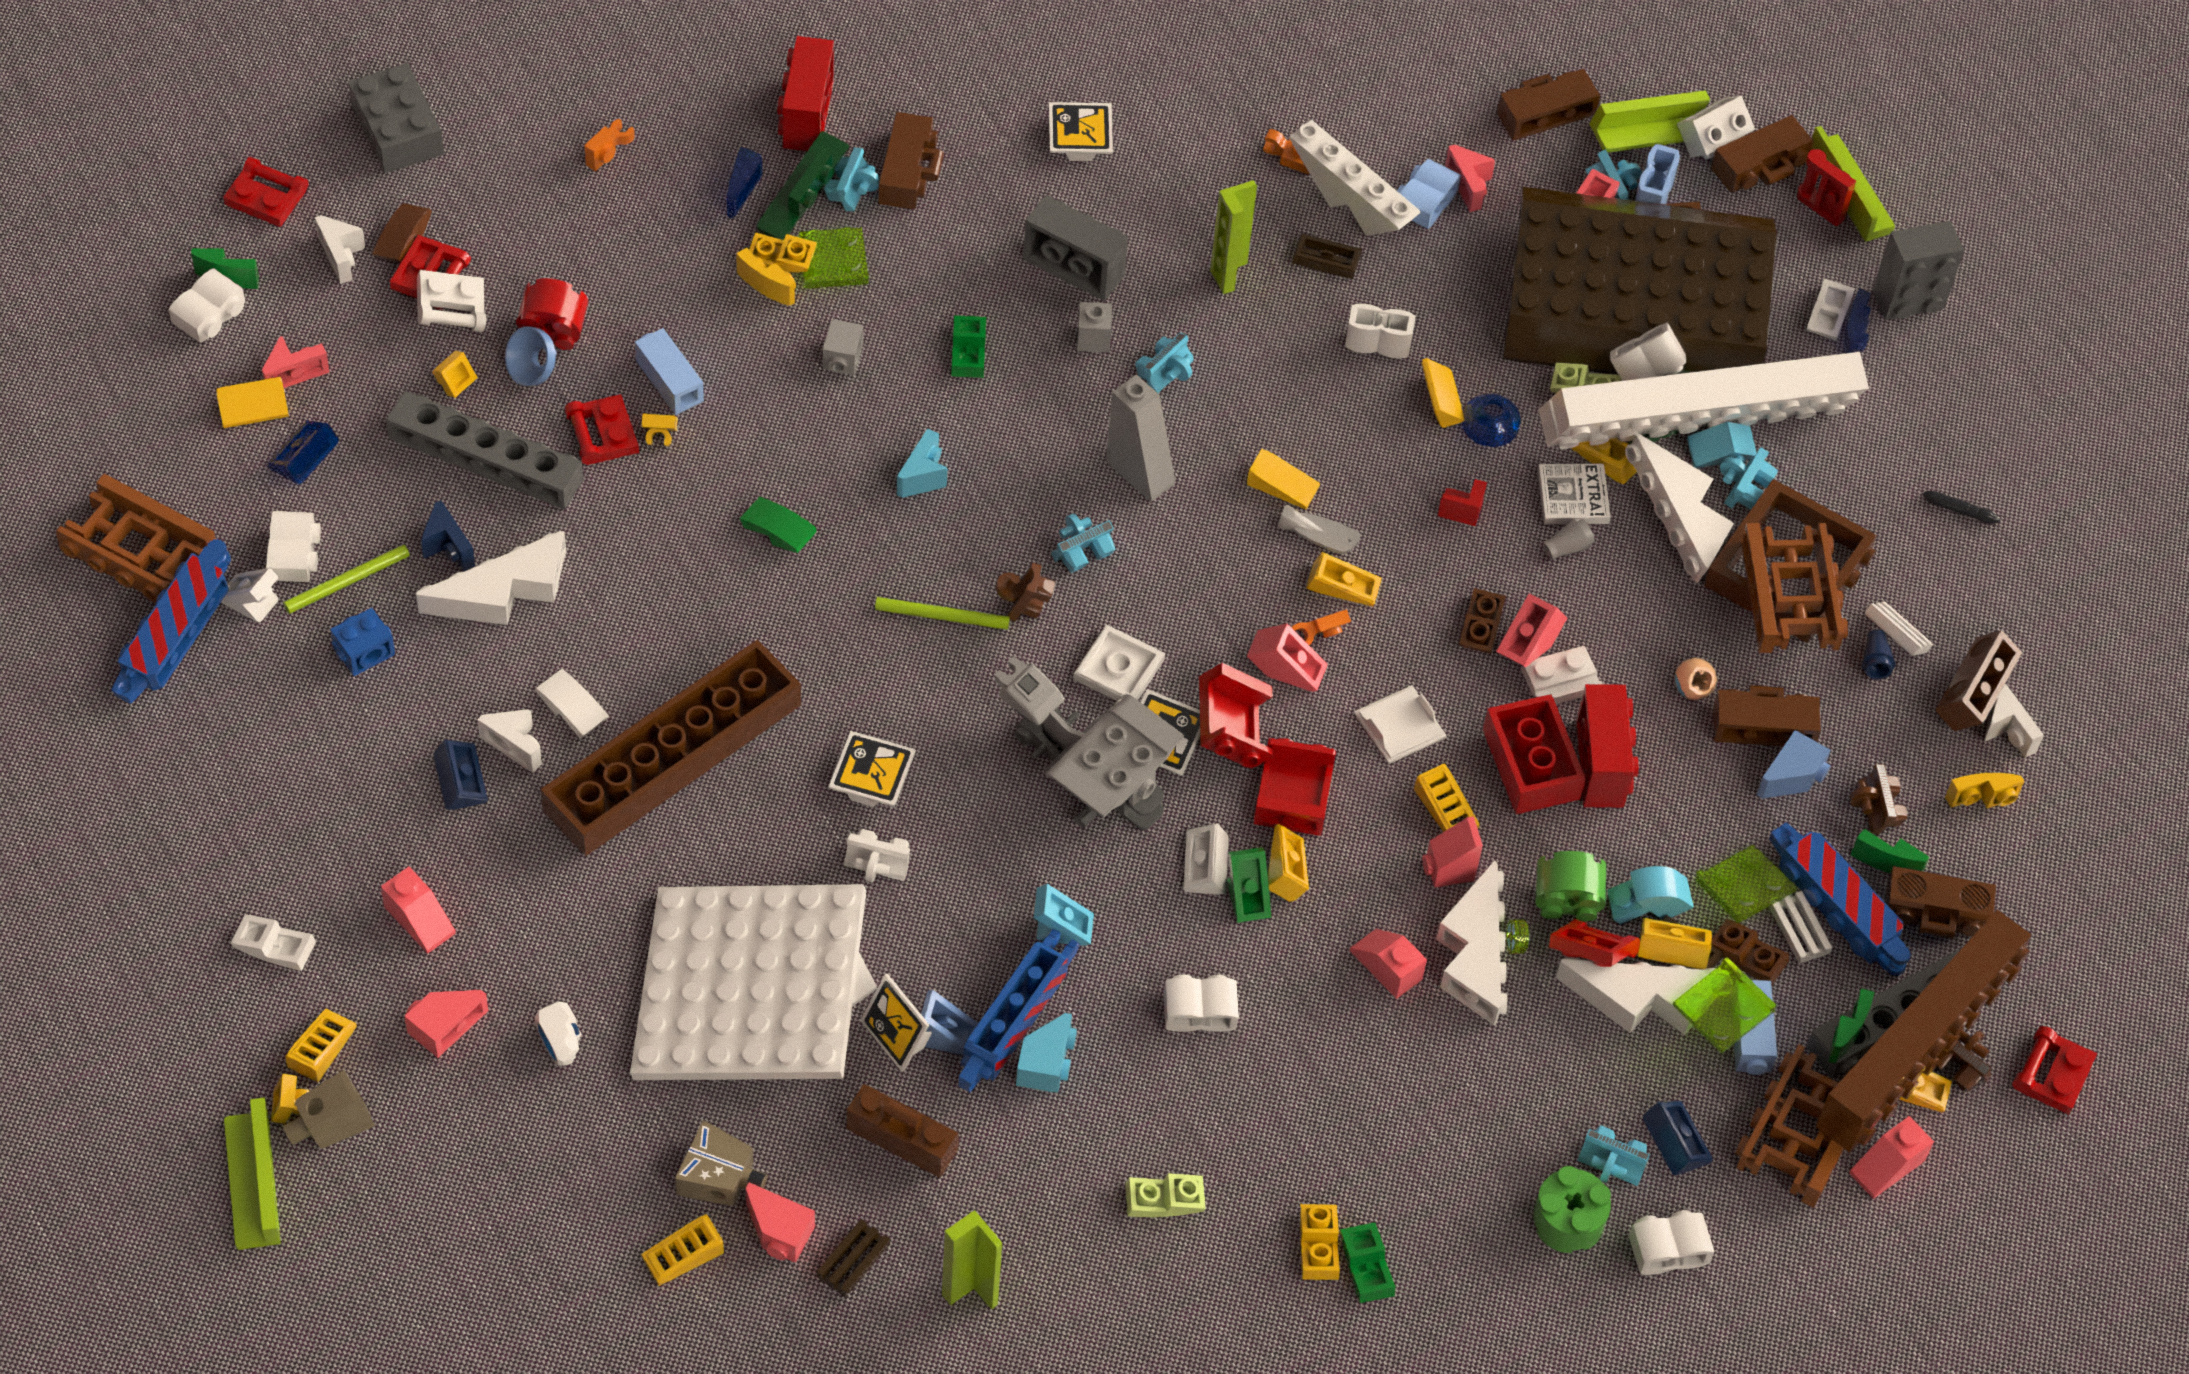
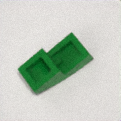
[191,248,259,289]
[951,315,986,378]
[740,496,817,553]
[1850,829,1929,873]
[1828,989,1875,1064]
[1340,1222,1395,1303]

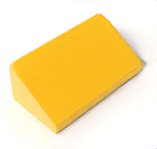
[1421,358,1465,428]
[216,377,289,428]
[1638,918,1712,970]

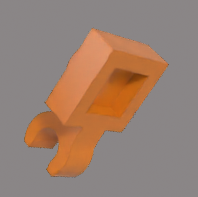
[584,119,635,172]
[1263,129,1309,175]
[1291,609,1351,645]

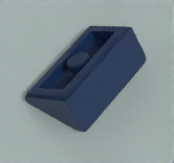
[434,740,488,810]
[1643,1101,1713,1175]

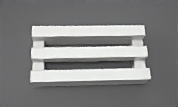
[1865,601,1933,656]
[1769,891,1832,964]

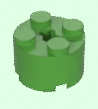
[1535,851,1606,921]
[1533,1166,1611,1253]

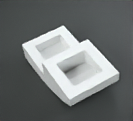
[1806,279,1855,341]
[535,669,609,739]
[231,914,316,971]

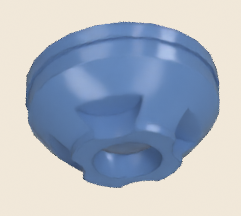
[505,326,556,386]

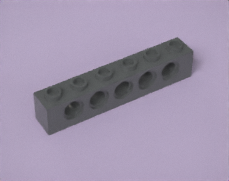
[386,391,583,510]
[1806,947,1963,1079]

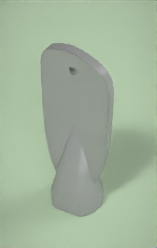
[1277,505,1360,554]

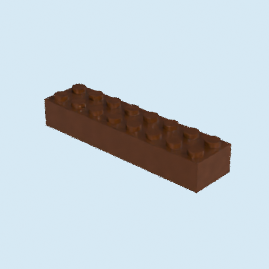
[540,639,801,857]
[1815,909,2032,1153]

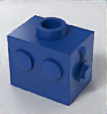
[330,608,395,676]

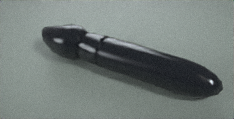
[1923,491,2001,524]

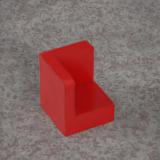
[1438,479,1488,527]

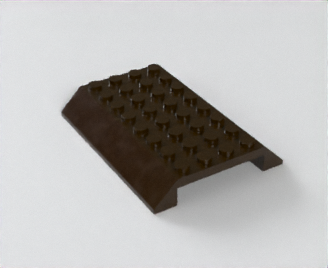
[1503,186,1777,376]

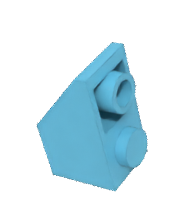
[1016,1013,1077,1093]

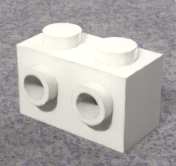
[1677,95,1755,160]

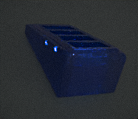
[726,147,763,219]

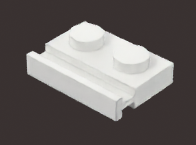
[1521,646,1603,704]

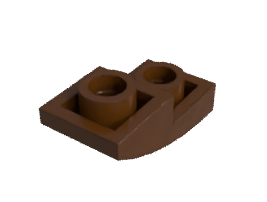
[372,203,432,264]
[1459,588,1506,654]
[1711,918,1789,986]

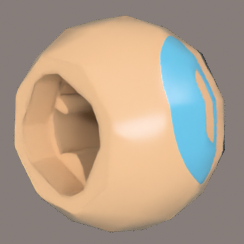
[1674,658,1717,700]

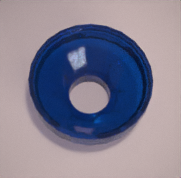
[1462,393,1521,447]

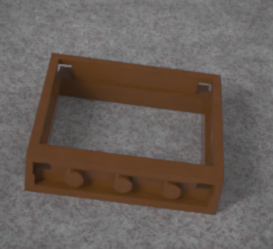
[1704,479,1877,643]

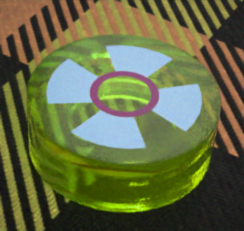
[1506,919,1529,954]

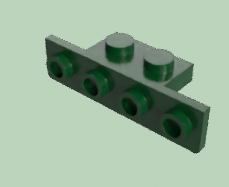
[757,131,849,240]

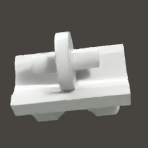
[844,829,910,882]

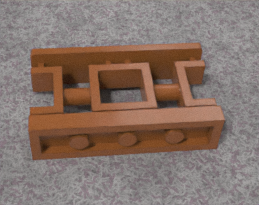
[56,473,216,603]
[1741,523,1848,653]
[1735,1044,1844,1208]

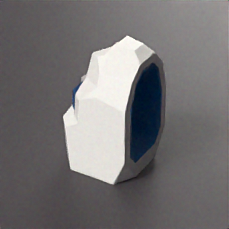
[534,1002,582,1066]

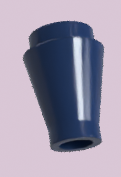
[1862,629,1896,680]

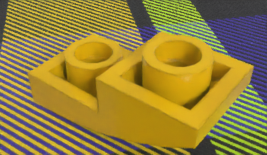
[749,233,817,272]
[736,248,796,306]
[1945,773,2024,809]
[1300,1204,1340,1280]

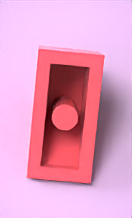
[1496,593,1567,667]
[1247,623,1328,692]
[1422,816,1483,888]
[381,866,456,954]
[1350,929,1427,999]
[404,990,488,1058]
[1849,1116,1934,1199]
[746,1182,815,1263]

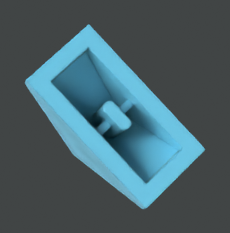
[1687,422,1756,468]

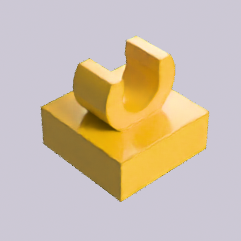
[432,350,478,398]
[641,413,678,447]
[271,1074,310,1124]

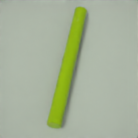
[283,544,410,614]
[875,597,1010,630]

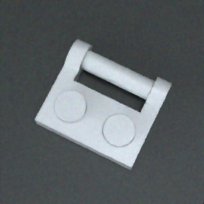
[417,270,486,332]

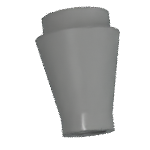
[1543,519,1595,560]

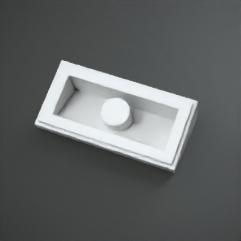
[1183,823,1229,895]

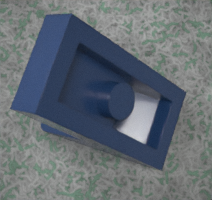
[421,500,475,572]

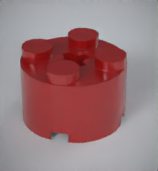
[516,278,588,350]

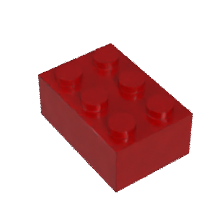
[777,36,834,151]
[1576,684,1639,808]
[1483,694,1586,814]

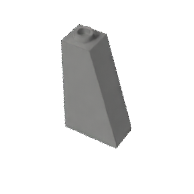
[1106,374,1175,502]

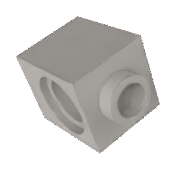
[1077,302,1112,353]
[823,319,863,375]

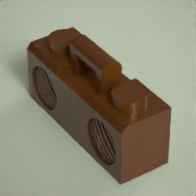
[1497,68,1600,141]
[879,112,944,209]
[1711,115,1814,193]
[1935,630,2022,732]
[1713,685,1821,747]
[1885,866,1996,939]
[847,1084,959,1178]

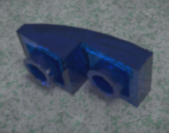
[1843,288,1872,354]

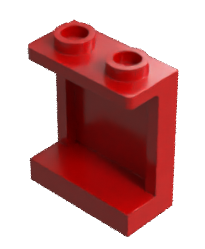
[1199,663,1273,769]
[1253,738,1336,836]

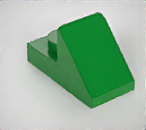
[1226,847,1272,923]

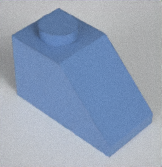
[1757,730,1831,799]

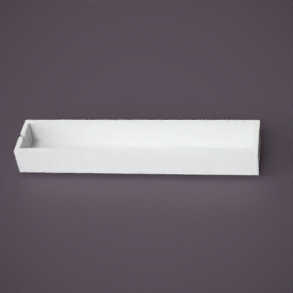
[1539,352,1869,449]

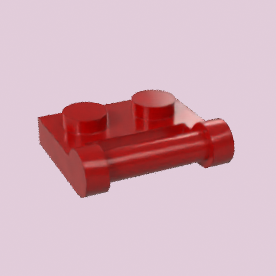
[1797,149,1856,227]
[223,156,308,227]
[390,235,471,309]
[564,394,639,465]
[1549,919,1640,967]
[2012,1026,2097,1115]

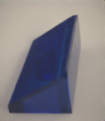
[267,420,339,484]

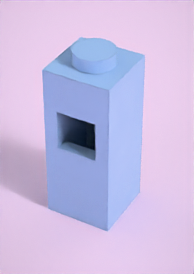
[635,328,704,415]
[1730,980,1777,1075]

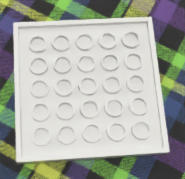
[630,884,866,1080]

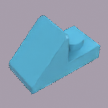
[897,429,948,498]
[1034,884,1094,946]

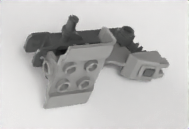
[995,657,1184,830]

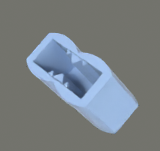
[1635,144,1680,204]
[1397,159,1461,229]

